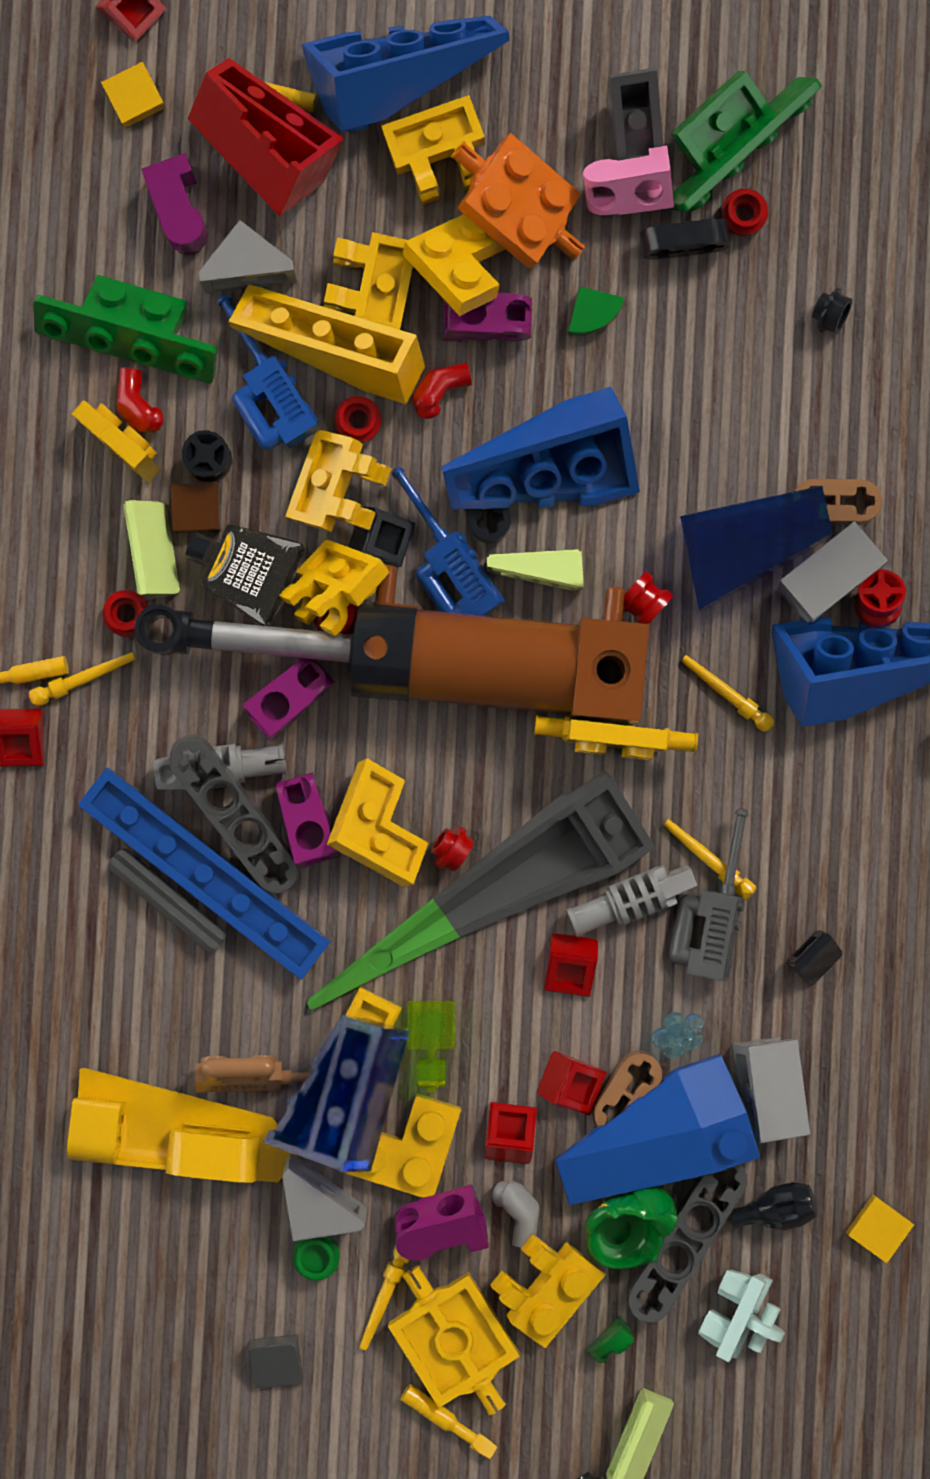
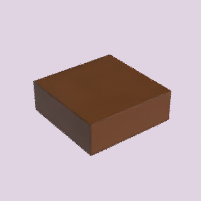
[171,483,221,533]

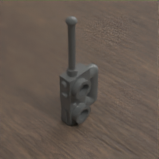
[669,808,749,981]

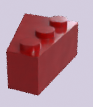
[188,58,344,217]

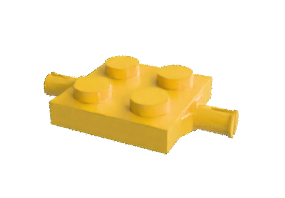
[534,715,698,760]
[388,1265,520,1415]

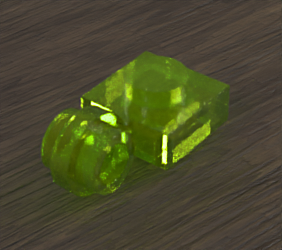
[407,1001,455,1092]

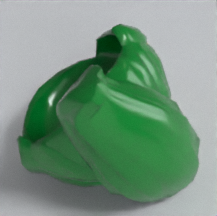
[585,1186,678,1269]

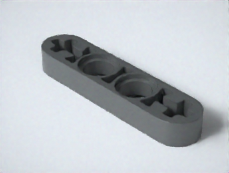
[170,735,297,893]
[627,1164,747,1323]

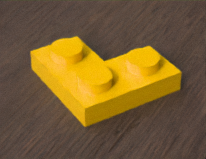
[403,214,505,316]
[71,400,161,483]
[327,758,428,887]
[342,1093,461,1198]

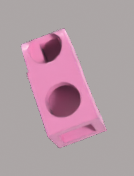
[583,146,674,215]

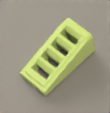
[486,549,584,591]

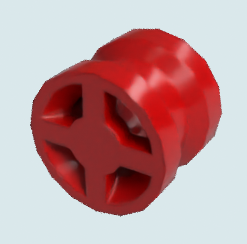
[854,569,906,628]
[623,571,674,624]

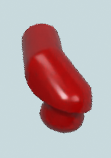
[412,362,472,419]
[117,368,164,433]

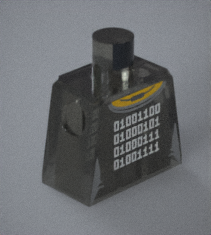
[185,524,305,626]

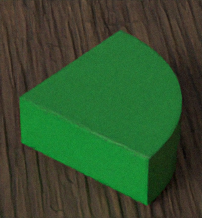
[568,286,625,336]
[586,1316,634,1363]

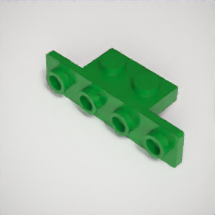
[668,71,822,212]
[33,275,217,384]

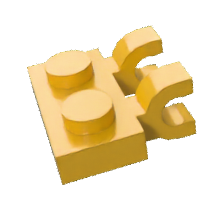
[381,95,485,205]
[324,232,413,330]
[285,430,392,532]
[279,539,390,637]
[490,1233,606,1348]

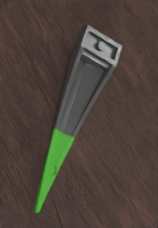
[307,770,656,1009]

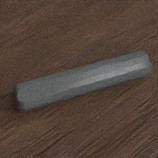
[107,849,227,953]

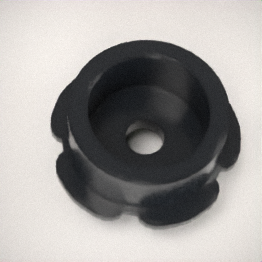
[812,288,853,334]

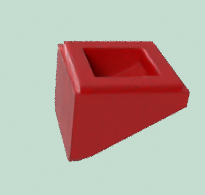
[96,0,167,42]
[0,708,44,767]
[544,933,598,997]
[537,1051,607,1116]
[484,1102,537,1164]

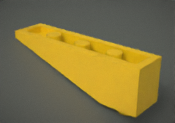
[228,284,425,404]

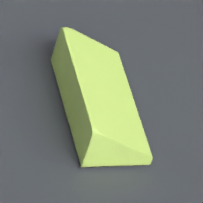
[123,500,180,600]
[606,1388,674,1479]

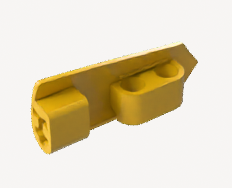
[67,1068,298,1183]

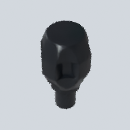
[730,1182,817,1230]

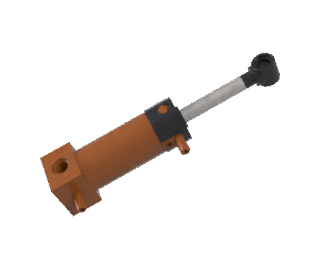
[134,565,650,725]

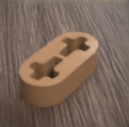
[790,479,883,525]
[593,1050,662,1127]

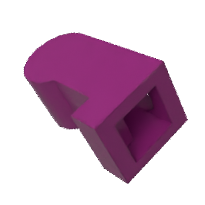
[141,153,208,255]
[443,292,532,342]
[243,658,335,742]
[276,772,340,869]
[394,1184,489,1261]

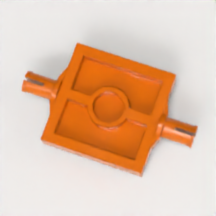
[451,133,585,269]

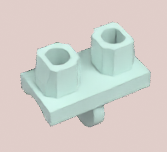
[698,1269,785,1362]

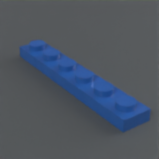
[77,768,331,980]

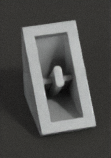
[198,220,297,293]
[282,1154,367,1241]

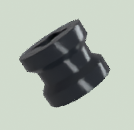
[182,430,233,483]

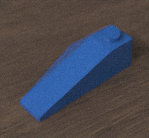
[302,16,510,132]
[441,387,640,509]
[771,618,930,727]
[555,1054,760,1205]

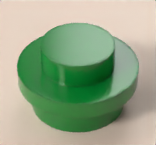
[292,1236,340,1281]

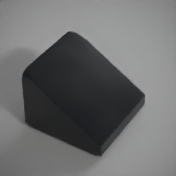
[348,507,415,567]
[787,930,842,986]

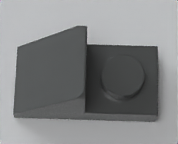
[606,67,663,161]

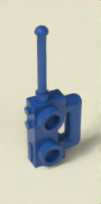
[218,295,321,450]
[392,467,505,616]

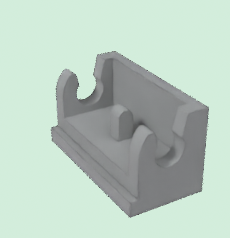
[777,521,888,623]
[732,1037,810,1143]

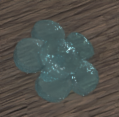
[652,1012,704,1058]

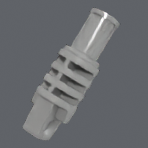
[153,744,287,790]
[566,865,697,937]

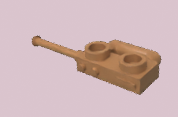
[195,1055,369,1093]

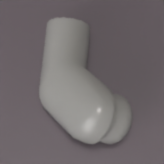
[492,1181,539,1248]

